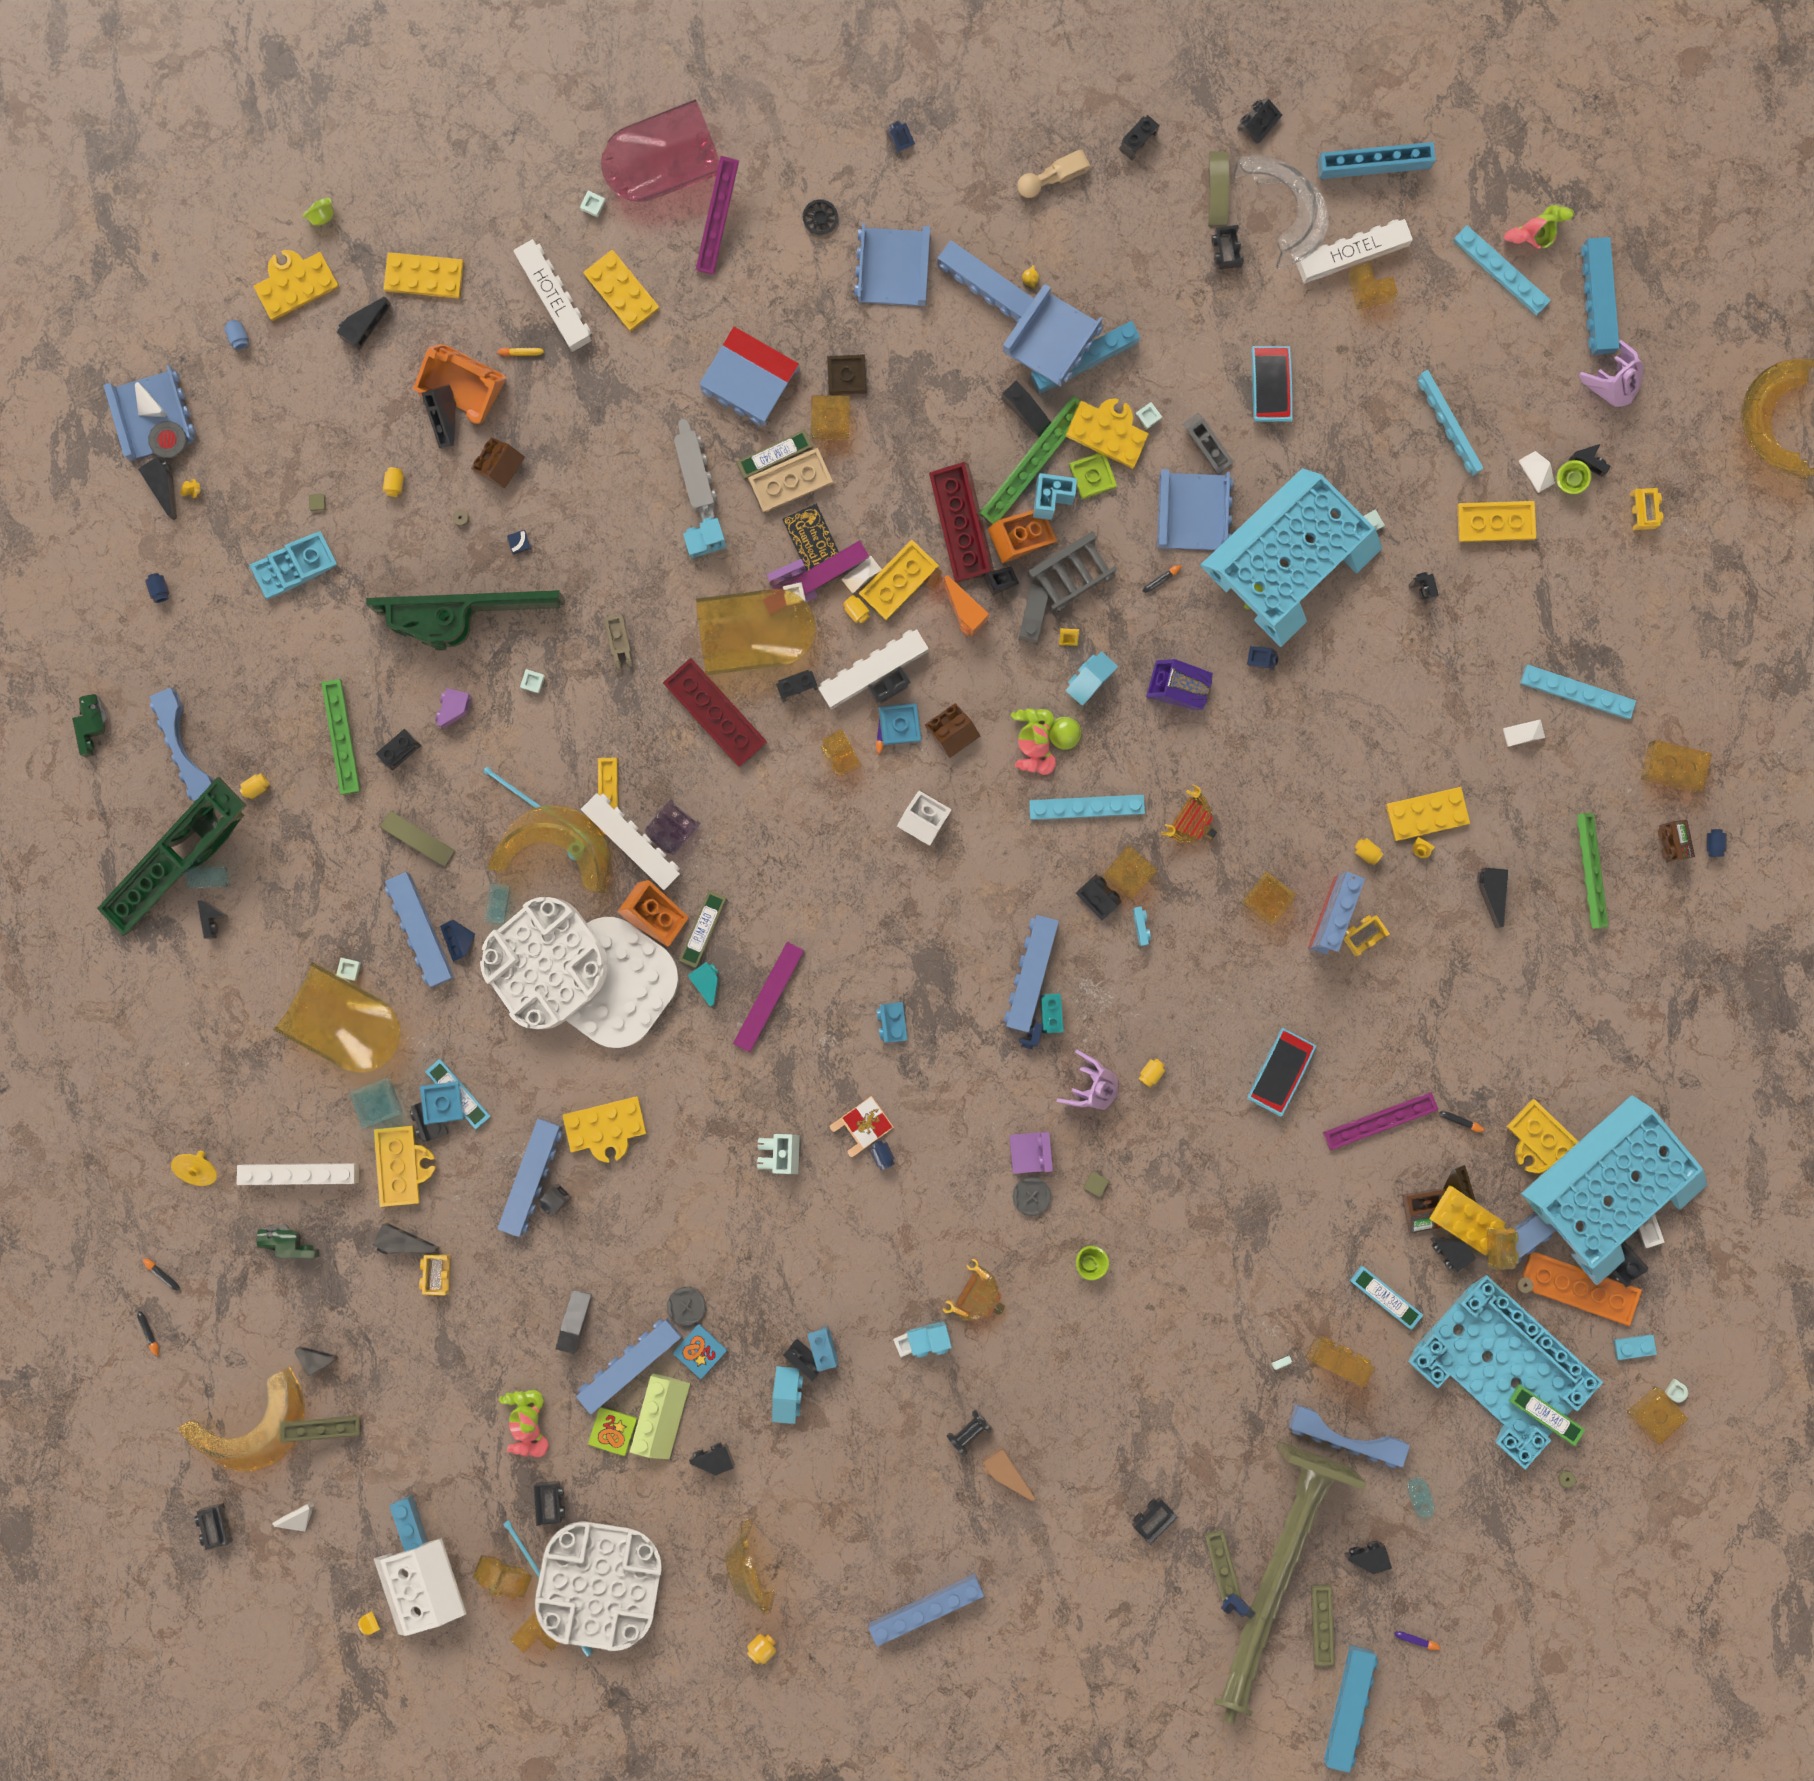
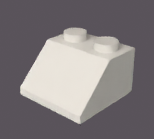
[897,791,951,846]

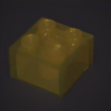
[811,395,850,439]
[1102,845,1158,900]
[1240,871,1297,926]
[1627,1386,1688,1445]

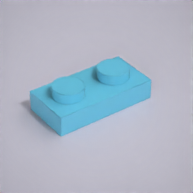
[1132,906,1151,946]
[1613,1334,1657,1360]

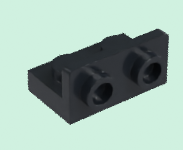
[1237,98,1283,144]
[1409,572,1439,604]
[1076,874,1122,921]
[410,1102,448,1142]
[1612,1241,1649,1287]
[783,1339,820,1382]

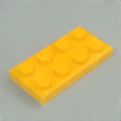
[583,250,660,332]
[384,252,464,299]
[1457,501,1536,542]
[859,540,939,621]
[1386,787,1470,841]
[1429,1186,1505,1256]

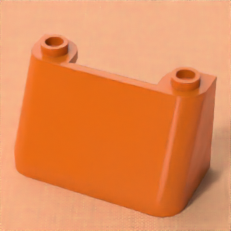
[413,344,506,424]

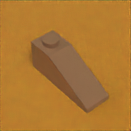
[982,1447,1035,1501]

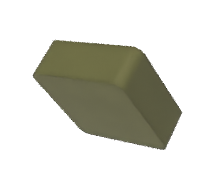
[309,494,326,511]

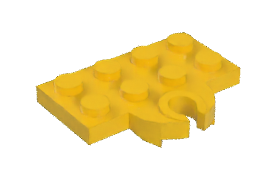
[253,250,339,321]
[1065,398,1149,469]
[562,1096,647,1163]
[1506,1099,1579,1173]
[374,1125,436,1207]

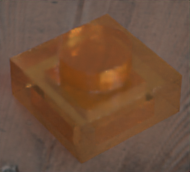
[926,568,944,591]

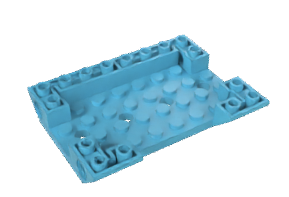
[1200,468,1383,647]
[1521,1095,1707,1285]
[1408,1275,1603,1469]

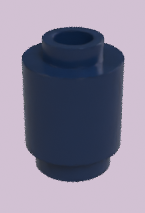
[145,573,169,603]
[1706,829,1727,857]
[870,1140,895,1170]

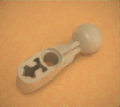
[1017,149,1091,198]

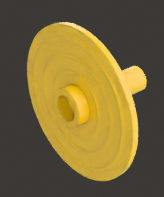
[171,1151,217,1186]

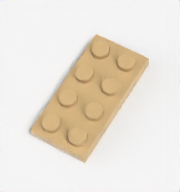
[748,448,833,513]

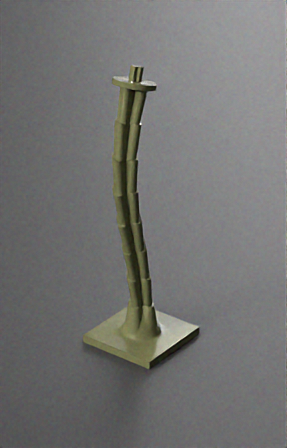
[1213,1441,1366,1725]

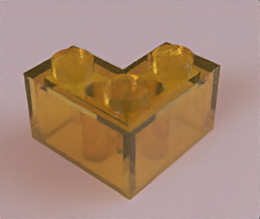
[1348,262,1398,309]
[820,728,861,777]
[473,1555,532,1599]
[510,1609,560,1653]

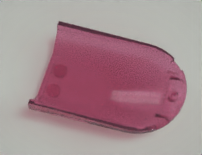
[601,99,720,202]

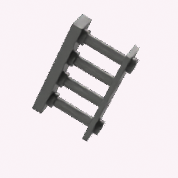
[1028,531,1117,612]

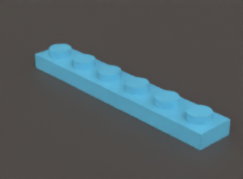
[1453,225,1551,316]
[1417,370,1483,476]
[1520,664,1636,720]
[1029,795,1145,820]

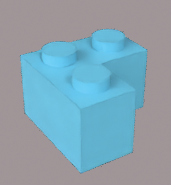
[1033,473,1077,520]
[683,517,727,559]
[1065,651,1119,706]
[907,1321,952,1358]
[772,1366,803,1424]

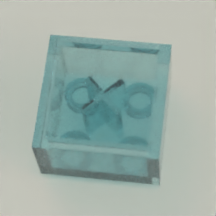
[349,1078,403,1129]

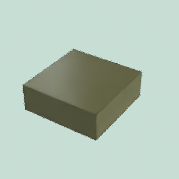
[1083,1171,1109,1197]

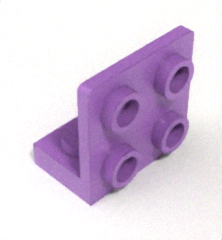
[766,559,817,612]
[1010,1132,1053,1174]

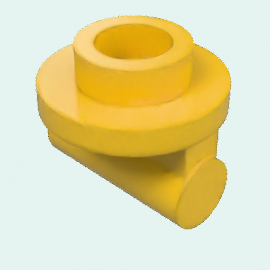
[180,479,200,498]
[1412,837,1435,858]
[358,1611,380,1635]

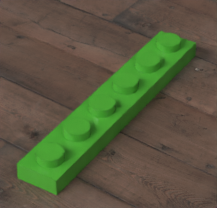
[321,679,361,795]
[1577,813,1609,929]

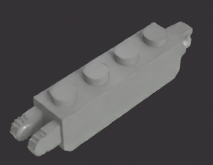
[674,419,717,520]

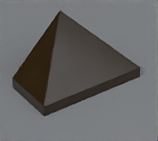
[1443,1165,1476,1202]

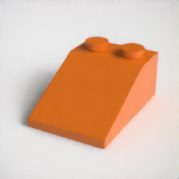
[987,510,1057,564]
[944,575,989,637]
[617,880,689,947]

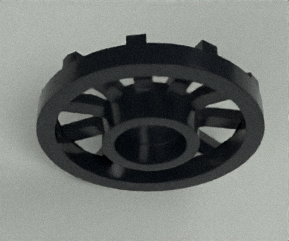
[803,199,838,235]

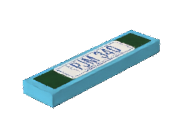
[425,1059,491,1129]
[1349,1265,1423,1330]

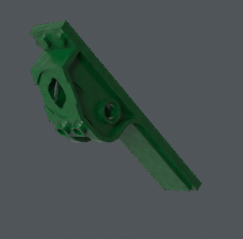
[366,590,565,651]
[97,777,247,936]

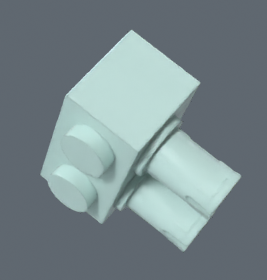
[757,1134,800,1174]

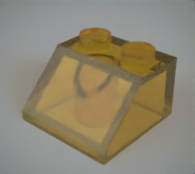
[1487,1227,1519,1270]

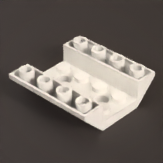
[374,1538,466,1636]

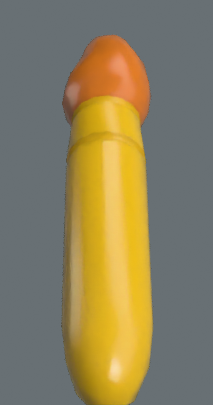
[497,348,544,356]

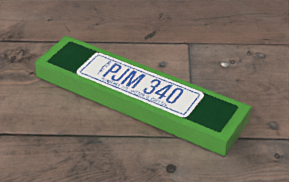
[1508,1384,1585,1446]

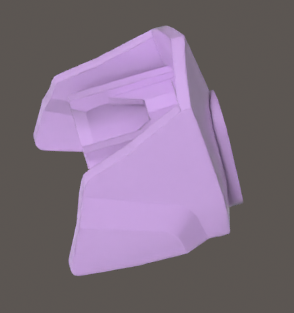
[1579,340,1644,407]
[1056,1049,1118,1110]

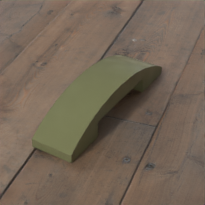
[1208,151,1229,226]
[380,811,455,867]

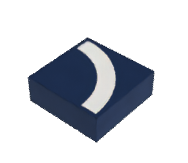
[507,530,531,555]

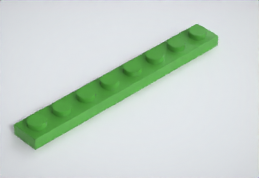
[979,396,1080,525]

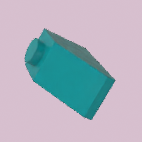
[688,962,719,1007]

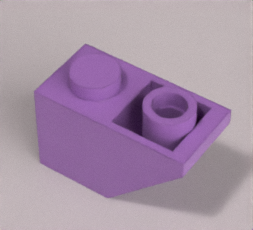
[435,688,472,728]

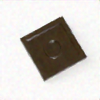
[827,354,867,395]

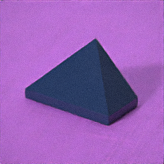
[440,920,475,962]

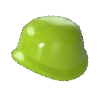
[302,198,334,226]
[1557,460,1591,494]
[1049,717,1081,750]
[1076,1246,1109,1280]

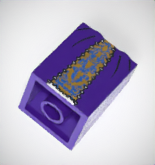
[1146,659,1213,710]

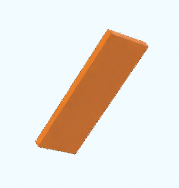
[1521,1252,1642,1326]

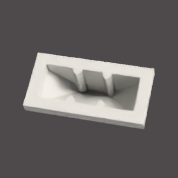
[135,382,167,418]
[1518,451,1555,493]
[841,556,882,594]
[1503,719,1545,747]
[272,1502,314,1531]

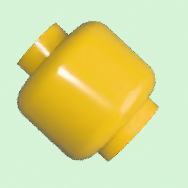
[747,1634,776,1665]

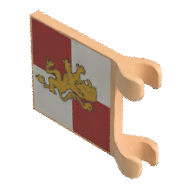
[830,1096,894,1157]

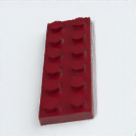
[663,658,768,768]

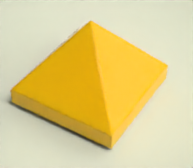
[1059,629,1079,646]

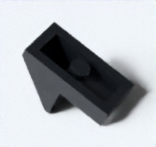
[1568,444,1611,477]
[197,900,228,940]

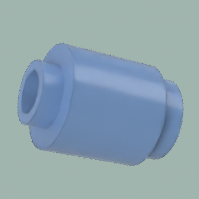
[224,320,249,350]

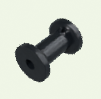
[946,1409,993,1456]

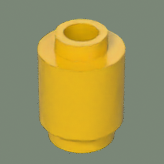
[383,467,404,497]
[842,595,870,624]
[240,773,270,800]
[1354,838,1383,865]
[1138,1059,1166,1088]

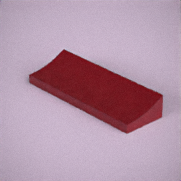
[929,462,994,583]

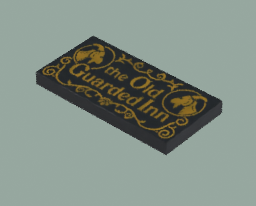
[782,503,848,580]

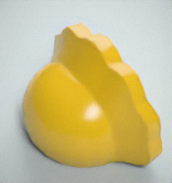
[1022,265,1039,290]

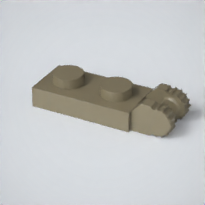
[603,614,633,670]

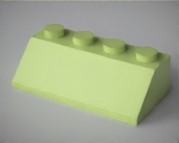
[630,1373,690,1459]

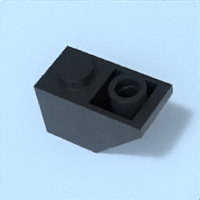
[1430,1237,1476,1272]
[689,1442,735,1476]
[1344,1541,1392,1574]

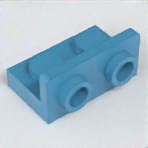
[877,1002,907,1043]
[808,1326,839,1371]

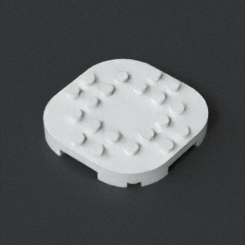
[480,897,608,1029]
[566,917,679,1048]
[535,1522,661,1651]

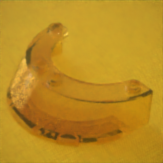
[1741,359,1814,479]
[487,805,610,893]
[177,1367,305,1471]

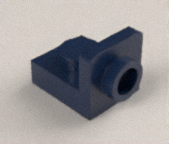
[886,120,915,152]
[1247,646,1279,671]
[1018,1022,1043,1050]
[1221,1593,1256,1619]

